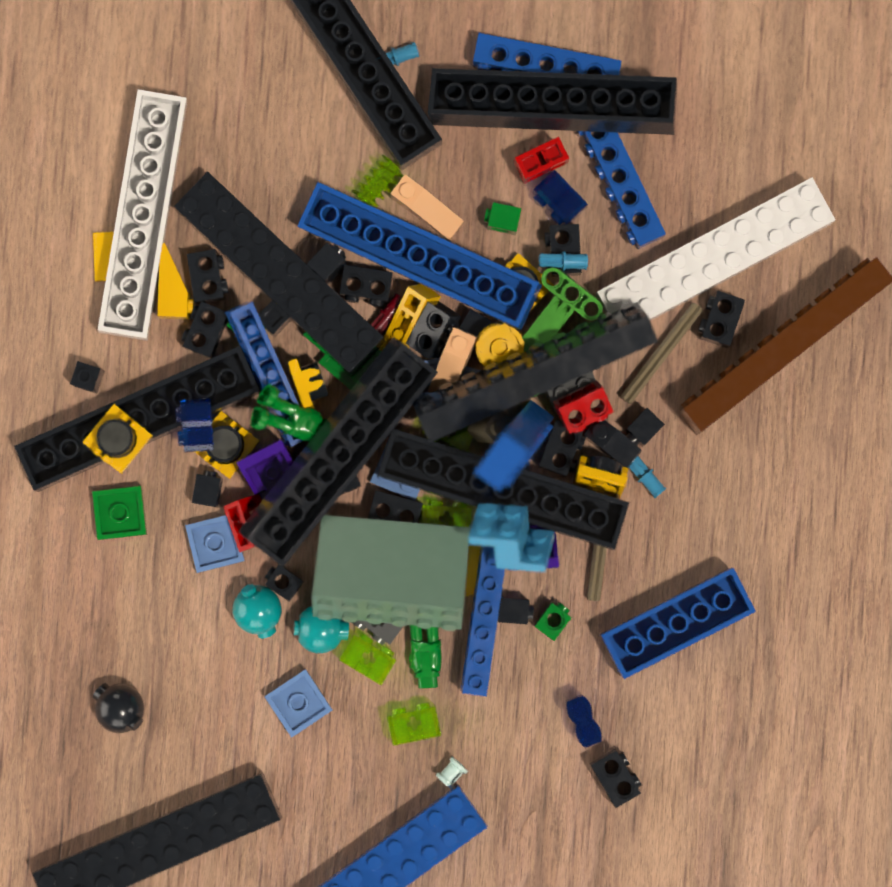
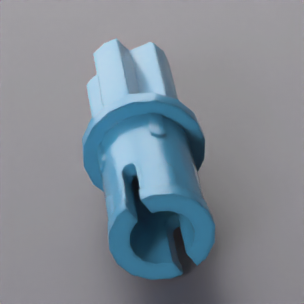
[375,42,420,66]
[538,251,588,271]
[629,456,666,498]

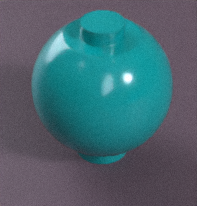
[232,584,282,639]
[293,606,349,654]

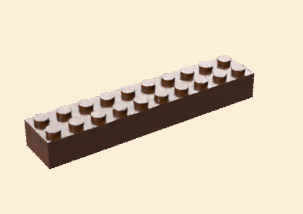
[678,257,892,435]

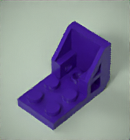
[237,440,294,501]

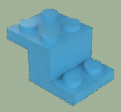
[468,503,554,572]

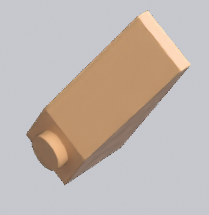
[390,175,464,241]
[428,327,478,393]

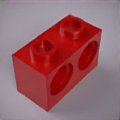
[514,137,569,184]
[552,380,614,434]
[223,494,262,553]

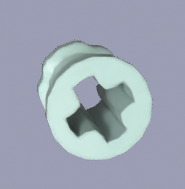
[436,757,468,789]

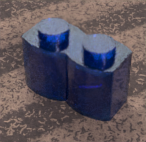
[533,170,588,225]
[176,398,214,452]
[565,694,602,748]

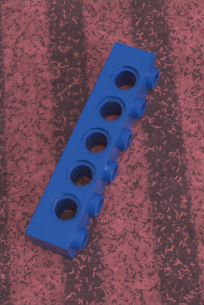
[473,33,622,75]
[577,131,666,249]
[225,302,303,447]
[460,545,505,697]

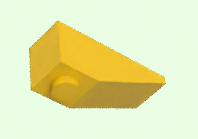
[157,243,194,320]
[379,284,441,351]

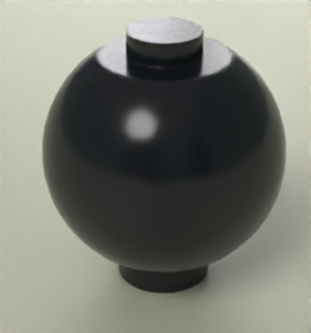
[93,683,144,733]

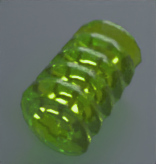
[351,154,403,207]

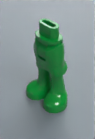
[250,384,327,442]
[409,625,442,689]

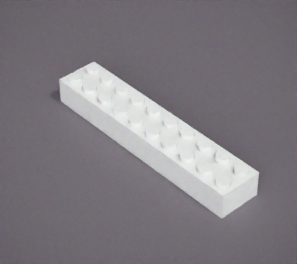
[98,89,187,341]
[595,177,835,320]

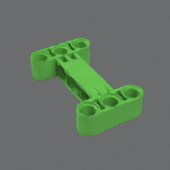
[522,267,603,352]

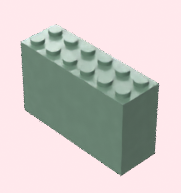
[312,515,470,631]

